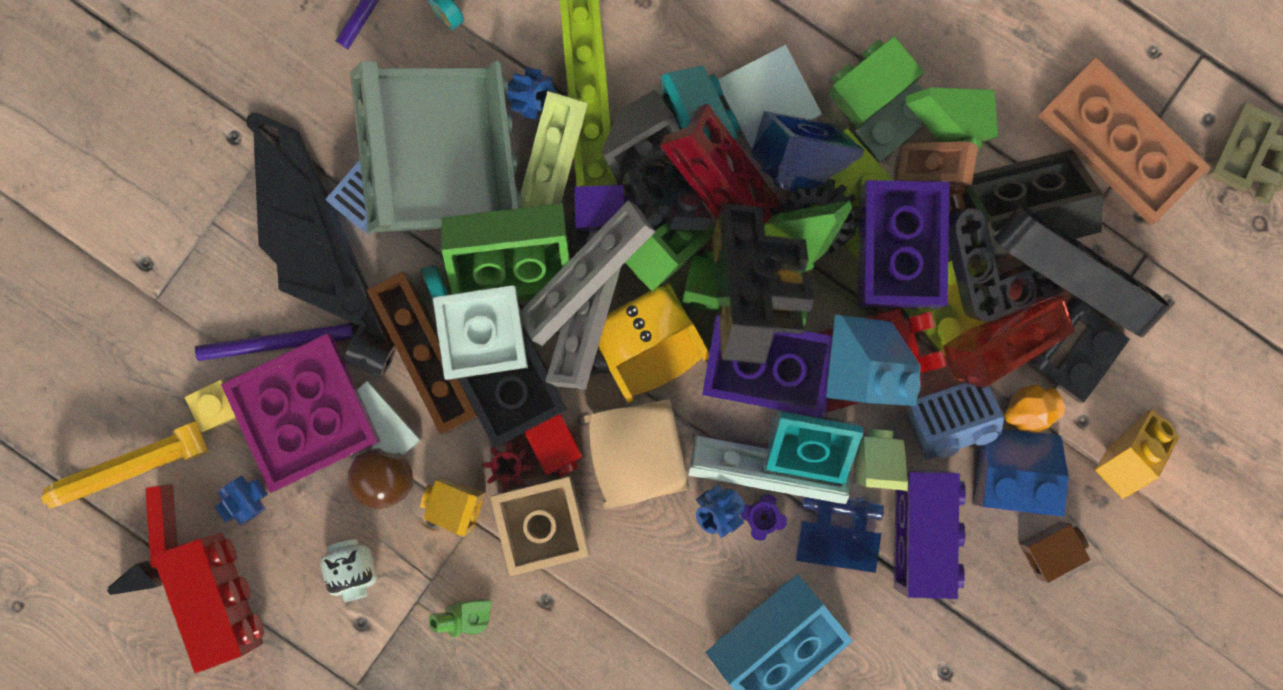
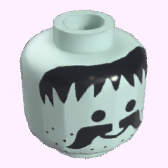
[320,539,377,602]

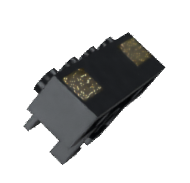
[712,203,814,363]

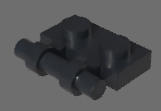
[622,161,711,230]

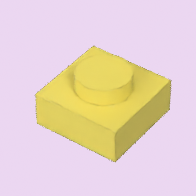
[185,380,236,433]

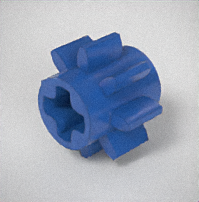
[507,67,556,119]
[214,476,268,526]
[696,484,745,538]

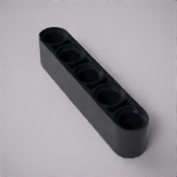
[993,204,1171,338]

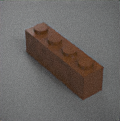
[367,271,478,435]

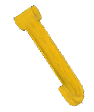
[40,421,209,509]

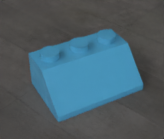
[705,574,853,690]

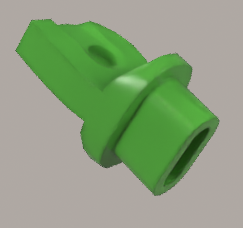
[429,599,492,637]

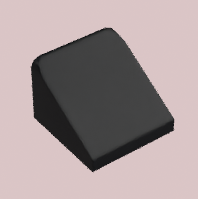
[106,560,163,595]

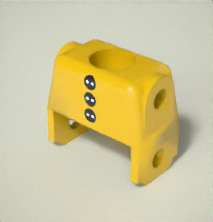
[598,283,709,404]

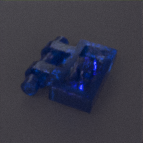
[795,497,884,573]

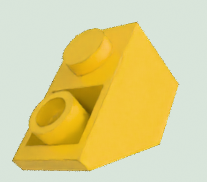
[1095,408,1180,499]

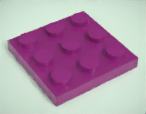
[221,333,381,493]

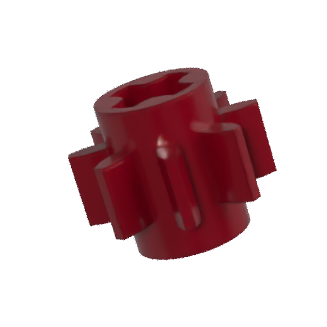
[482,441,533,492]

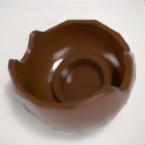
[348,448,413,510]

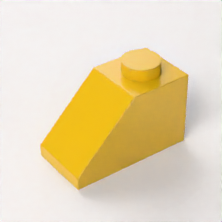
[420,479,486,537]

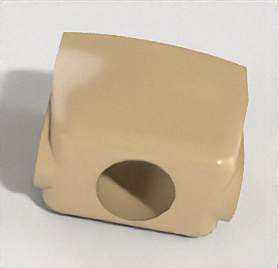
[584,399,690,509]

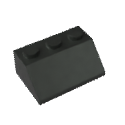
[963,150,1103,258]

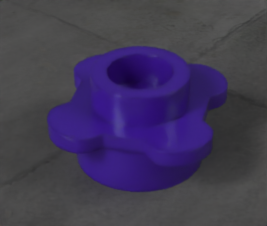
[740,494,787,541]

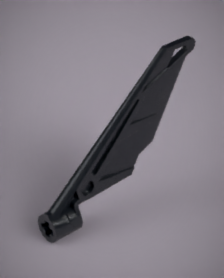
[246,113,396,378]

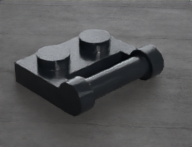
[1025,297,1130,403]

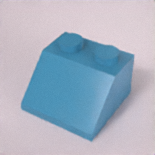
[826,315,921,406]

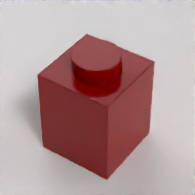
[524,414,584,478]

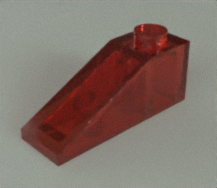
[943,296,1075,388]

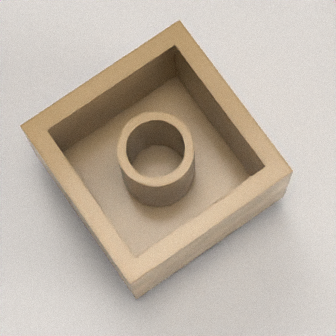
[490,475,591,577]

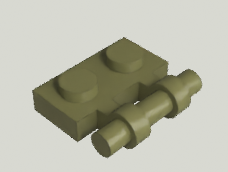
[1208,102,1283,204]

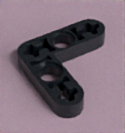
[948,208,1064,322]

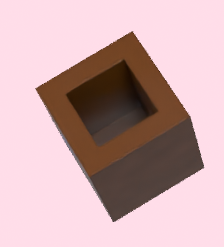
[1018,521,1091,583]

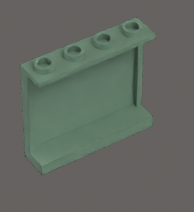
[350,61,522,233]

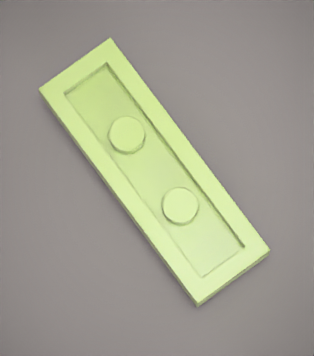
[520,91,588,208]

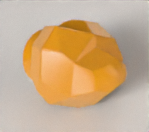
[1004,384,1065,433]

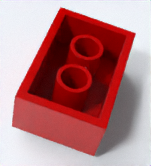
[153,532,264,674]

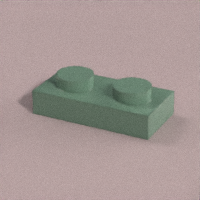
[853,82,925,163]

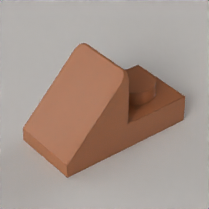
[897,142,978,186]

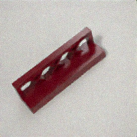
[660,103,786,223]

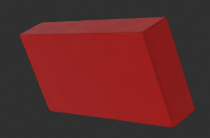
[145,484,178,568]

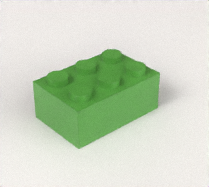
[442,203,571,301]

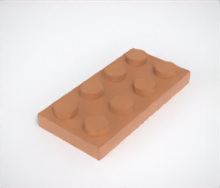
[1037,57,1210,225]

